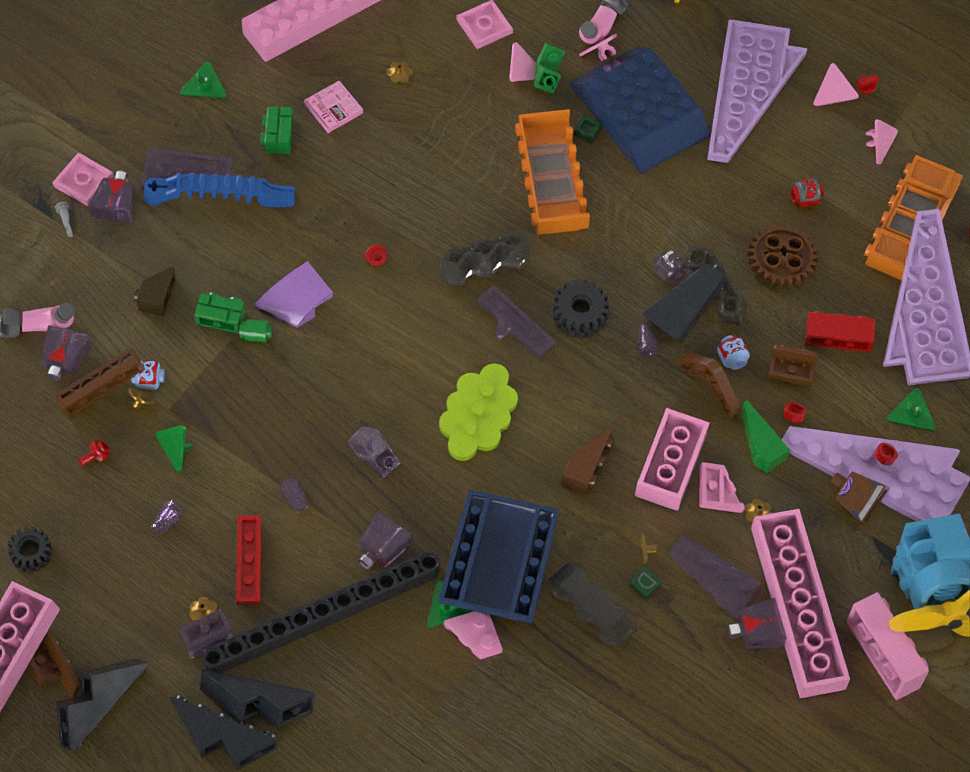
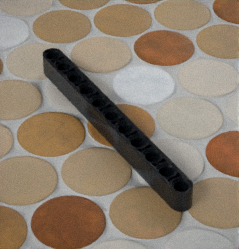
[202,552,440,673]

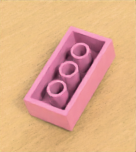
[635,408,709,511]
[846,592,929,700]

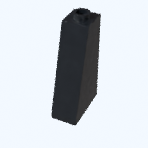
[642,263,728,343]

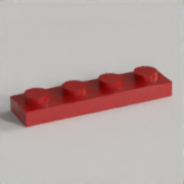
[236,515,261,605]

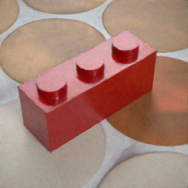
[805,311,875,352]

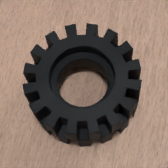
[8,527,52,573]

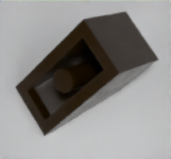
[134,267,176,316]

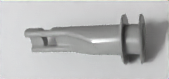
[55,202,73,237]

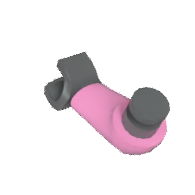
[579,0,629,44]
[0,303,75,338]

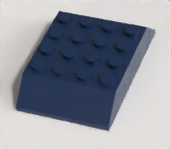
[569,46,710,174]
[438,490,559,624]

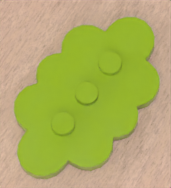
[439,363,518,461]

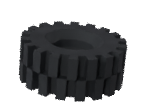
[553,280,609,338]

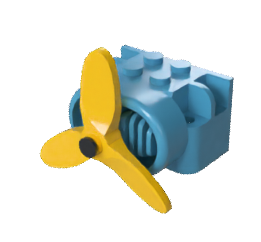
[889,514,970,637]

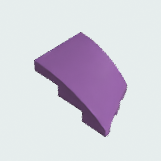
[255,261,333,328]

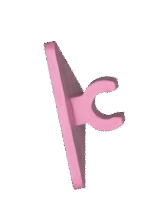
[579,33,617,61]
[509,42,536,82]
[813,63,859,106]
[866,119,898,165]

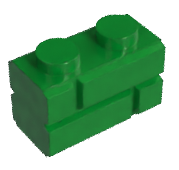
[261,106,293,155]
[195,292,246,333]

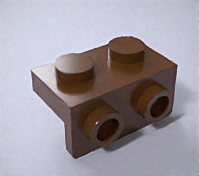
[767,345,818,387]

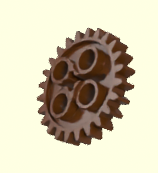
[747,223,819,289]

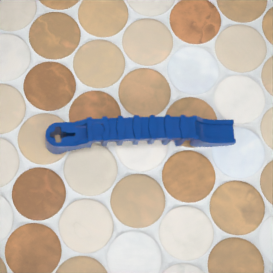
[144,173,295,207]

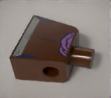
[830,471,890,524]

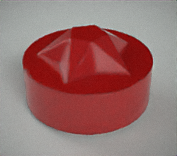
[783,402,806,423]
[874,443,898,466]

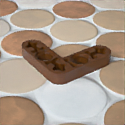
[678,352,741,419]

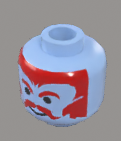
[717,335,750,370]
[131,360,165,390]

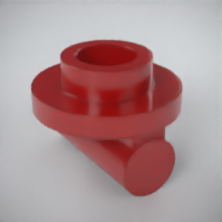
[856,74,879,94]
[363,244,388,266]

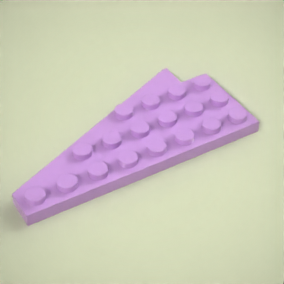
[707,19,807,163]
[883,209,970,386]
[781,426,970,521]

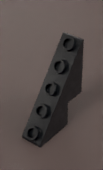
[56,659,148,751]
[200,669,315,728]
[170,695,277,771]

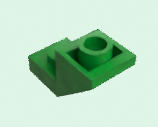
[534,43,565,94]

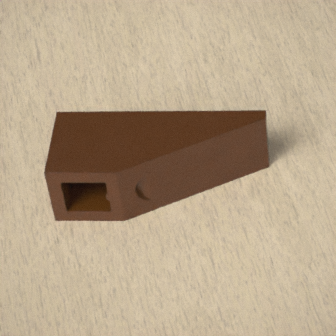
[561,427,615,494]

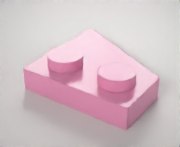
[699,462,744,513]

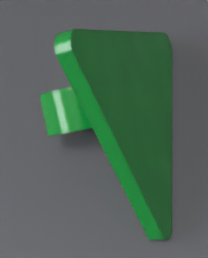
[180,62,226,98]
[886,388,936,431]
[155,425,192,472]
[427,580,474,628]

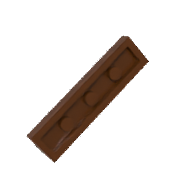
[55,347,145,418]

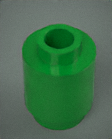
[239,319,273,343]

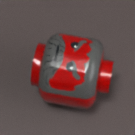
[791,178,824,208]

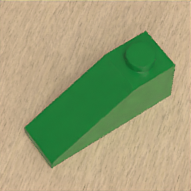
[741,401,790,473]

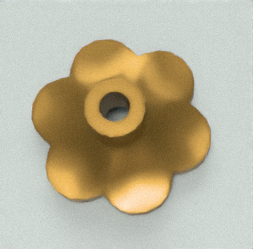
[386,62,413,84]
[128,387,155,409]
[744,499,772,523]
[189,597,217,625]

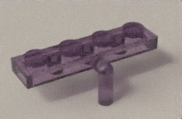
[478,285,556,359]

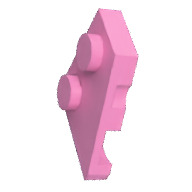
[444,611,502,659]

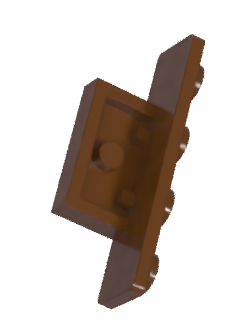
[28,629,81,698]

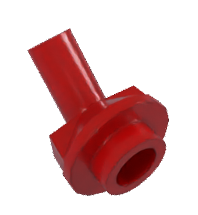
[78,440,110,467]

